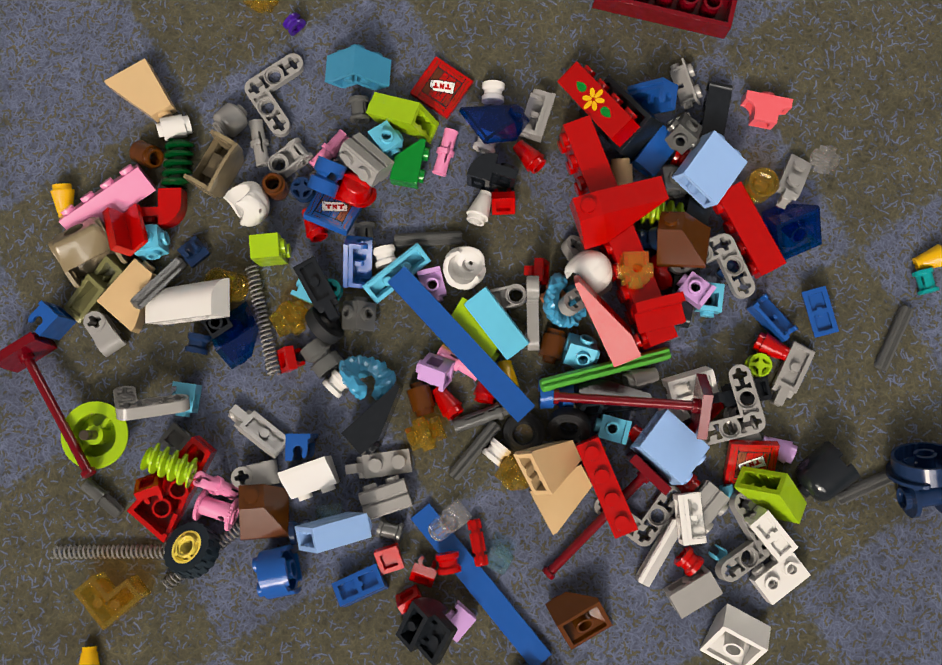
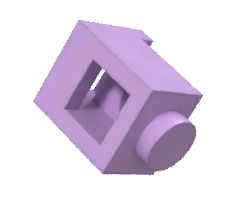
[417,266,447,302]
[676,271,717,310]
[416,352,455,392]
[445,600,476,642]

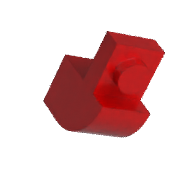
[141,188,187,229]

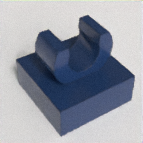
[177,235,211,268]

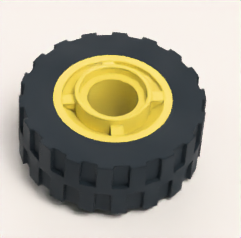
[163,521,221,579]

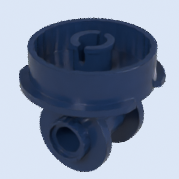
[886,442,942,518]

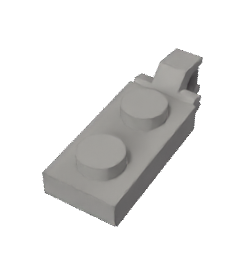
[775,154,812,209]
[770,341,815,407]
[228,404,286,459]
[345,448,413,479]

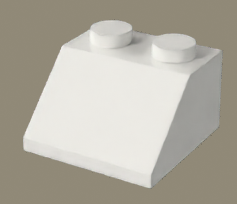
[278,455,340,502]
[700,603,771,665]

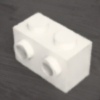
[749,553,811,605]

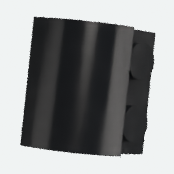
[467,153,518,191]
[396,597,458,665]

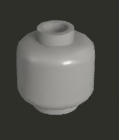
[213,103,248,138]

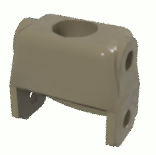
[183,129,244,198]
[48,217,128,288]

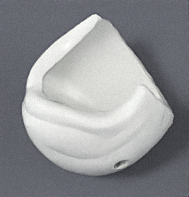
[223,181,270,227]
[443,246,486,290]
[564,250,613,294]

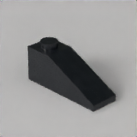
[574,378,652,415]

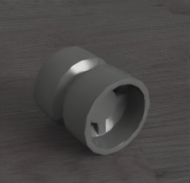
[300,338,343,379]

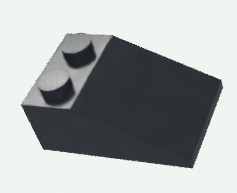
[579,75,664,160]
[341,384,403,455]

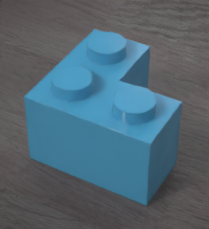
[325,44,392,90]

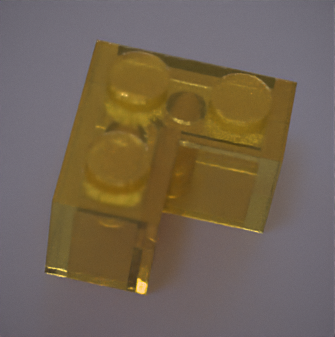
[73,572,151,630]

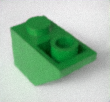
[390,138,430,189]

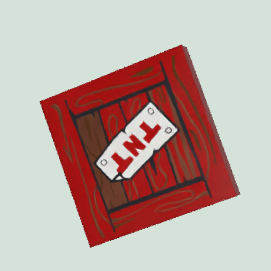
[410,57,473,120]
[723,440,780,484]

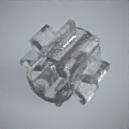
[810,145,840,174]

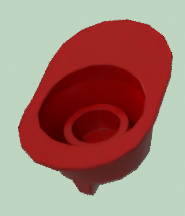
[332,170,377,208]

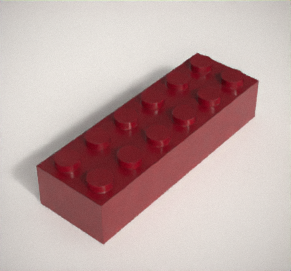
[592,0,737,39]

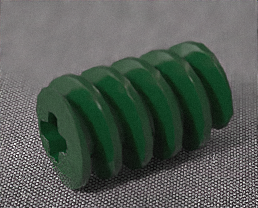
[161,138,196,189]

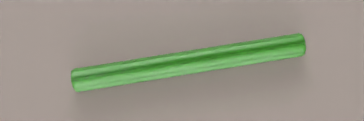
[539,347,671,392]

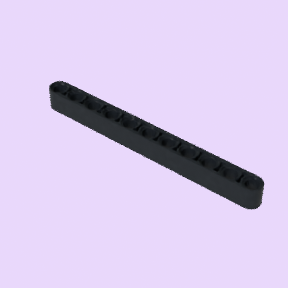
[670,81,733,328]

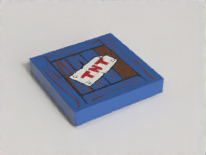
[303,191,362,236]

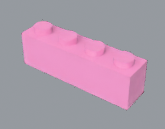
[59,163,156,230]

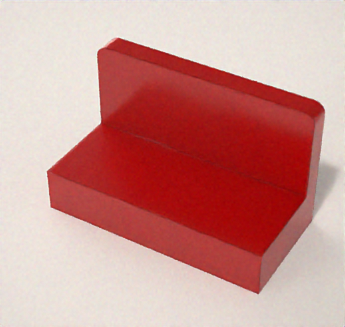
[102,203,148,257]
[631,291,686,334]

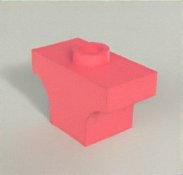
[740,90,793,130]

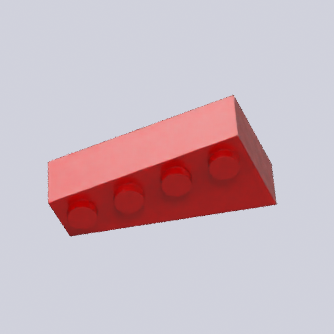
[127,435,217,543]

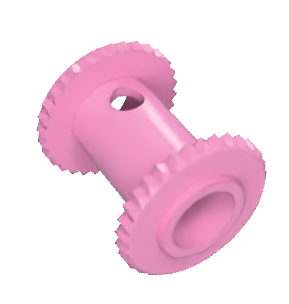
[192,489,239,531]

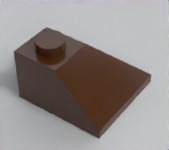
[657,211,711,268]
[238,484,289,540]
[545,592,613,650]

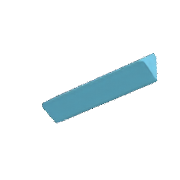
[362,243,431,304]
[464,286,530,360]

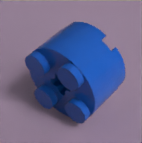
[252,545,302,600]

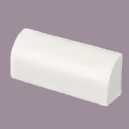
[145,278,230,325]

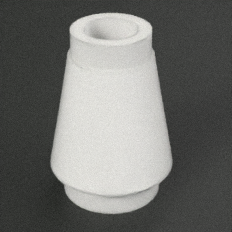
[466,190,491,226]

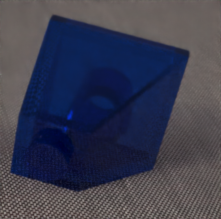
[459,104,530,144]
[762,203,822,260]
[210,301,259,369]

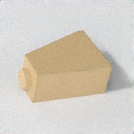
[105,58,177,123]
[97,259,156,334]
[513,440,582,495]
[529,464,592,535]

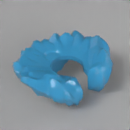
[543,273,586,329]
[339,355,396,400]

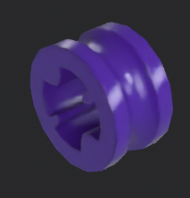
[283,12,306,36]

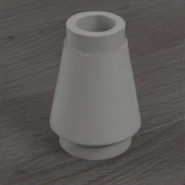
[622,367,659,390]

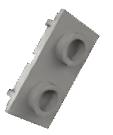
[669,58,703,109]

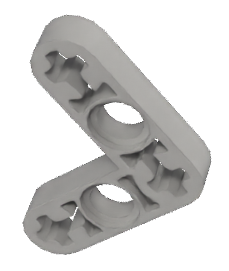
[244,53,304,137]
[669,233,755,299]
[558,235,612,317]
[526,276,539,351]
[703,364,766,445]
[113,386,190,421]
[593,485,681,546]
[715,491,772,582]

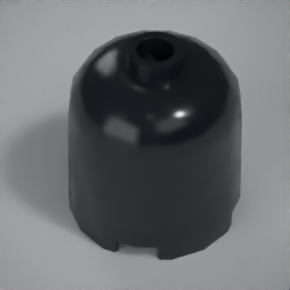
[795,441,861,502]

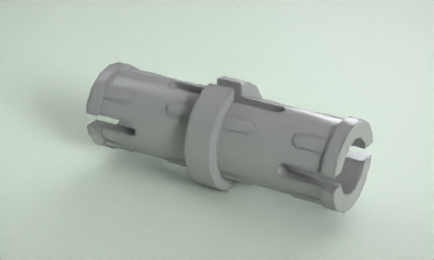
[248,119,269,168]

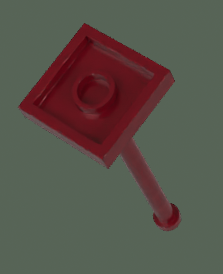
[0,332,97,479]
[553,373,714,440]
[542,450,672,580]

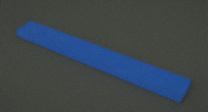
[388,266,535,422]
[411,503,552,665]

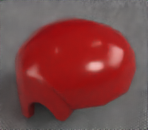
[648,254,673,290]

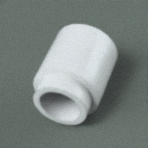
[156,114,193,141]

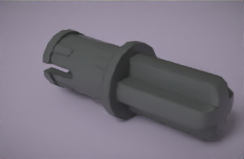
[80,478,125,518]

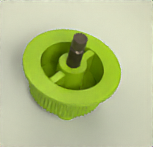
[61,401,129,469]

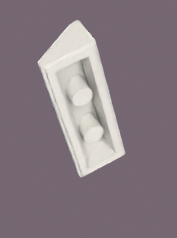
[635,517,678,587]

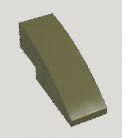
[63,254,128,324]

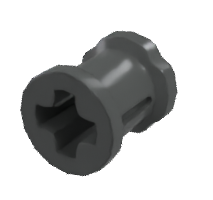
[348,95,370,123]
[354,222,377,248]
[375,516,405,543]

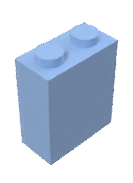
[672,130,747,208]
[630,409,710,485]
[295,512,372,553]

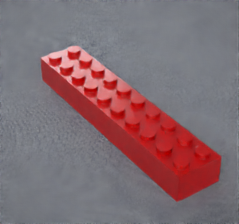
[557,115,678,350]

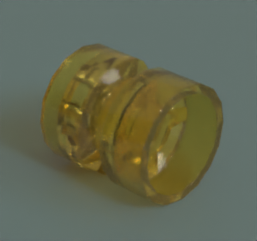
[742,167,779,205]
[204,268,249,303]

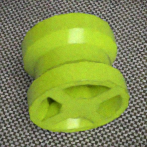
[744,353,772,378]

